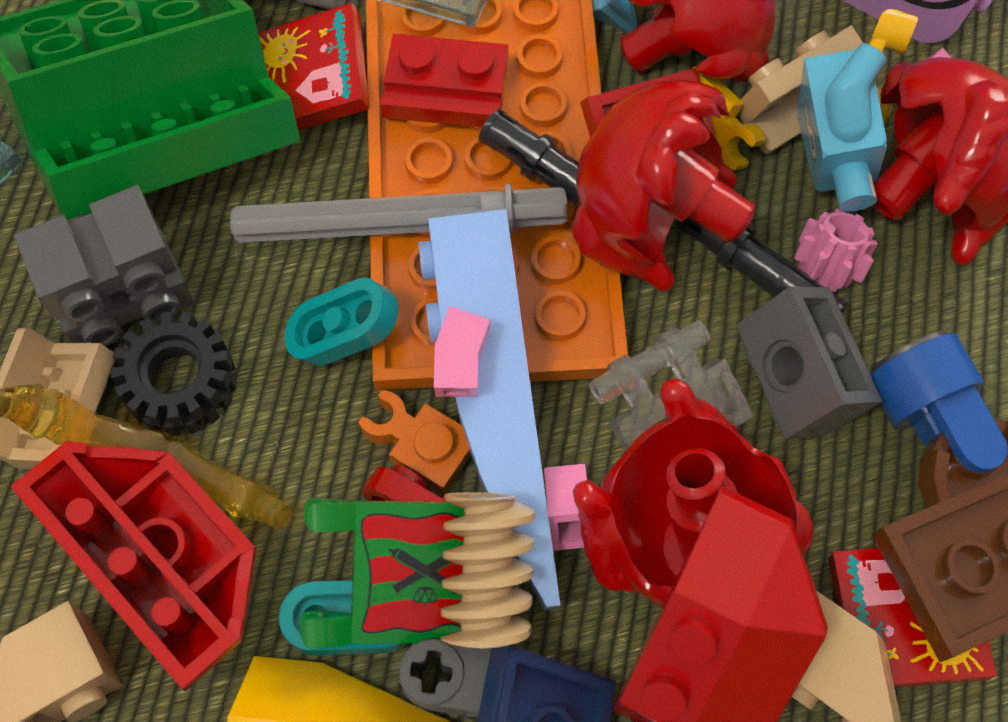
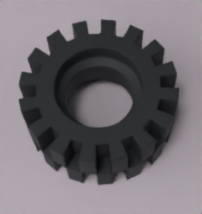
[111,311,237,436]

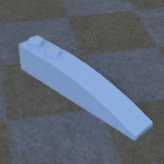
[418,209,560,611]

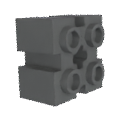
[14,185,194,347]

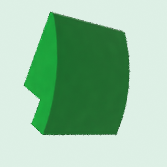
[0,0,300,220]

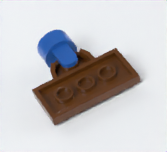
[870,331,1008,663]

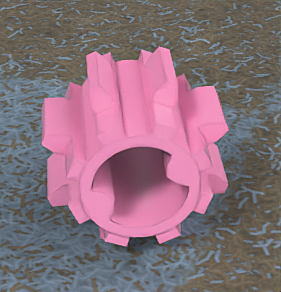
[794,209,878,292]

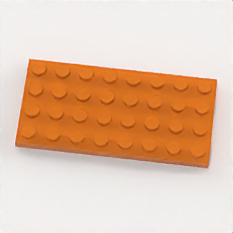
[366,0,629,391]

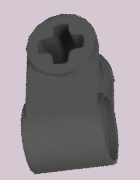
[399,639,536,721]

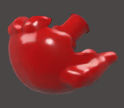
[620,0,776,83]
[873,57,1008,266]
[572,80,755,292]
[573,378,813,607]

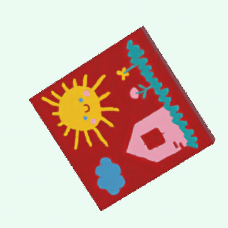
[259,3,369,130]
[828,548,997,688]

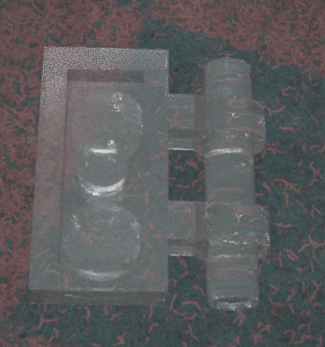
[589,320,754,452]

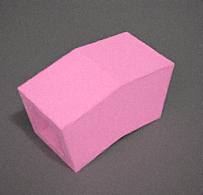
[434,306,490,397]
[544,464,587,551]

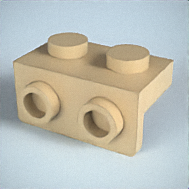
[738,25,863,154]
[0,328,115,469]

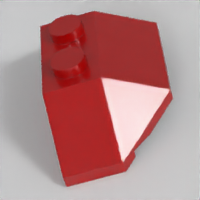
[10,441,257,692]
[612,486,828,722]

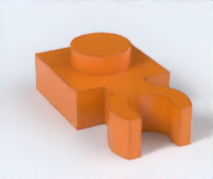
[358,390,472,495]

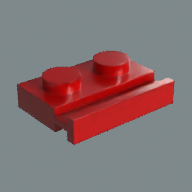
[379,33,509,127]

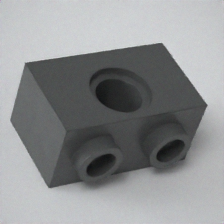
[736,286,883,440]

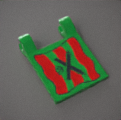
[299,498,465,648]

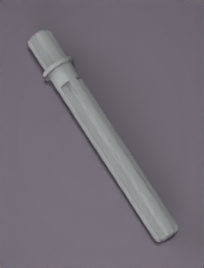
[230,183,568,243]

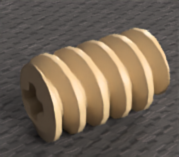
[440,492,535,649]

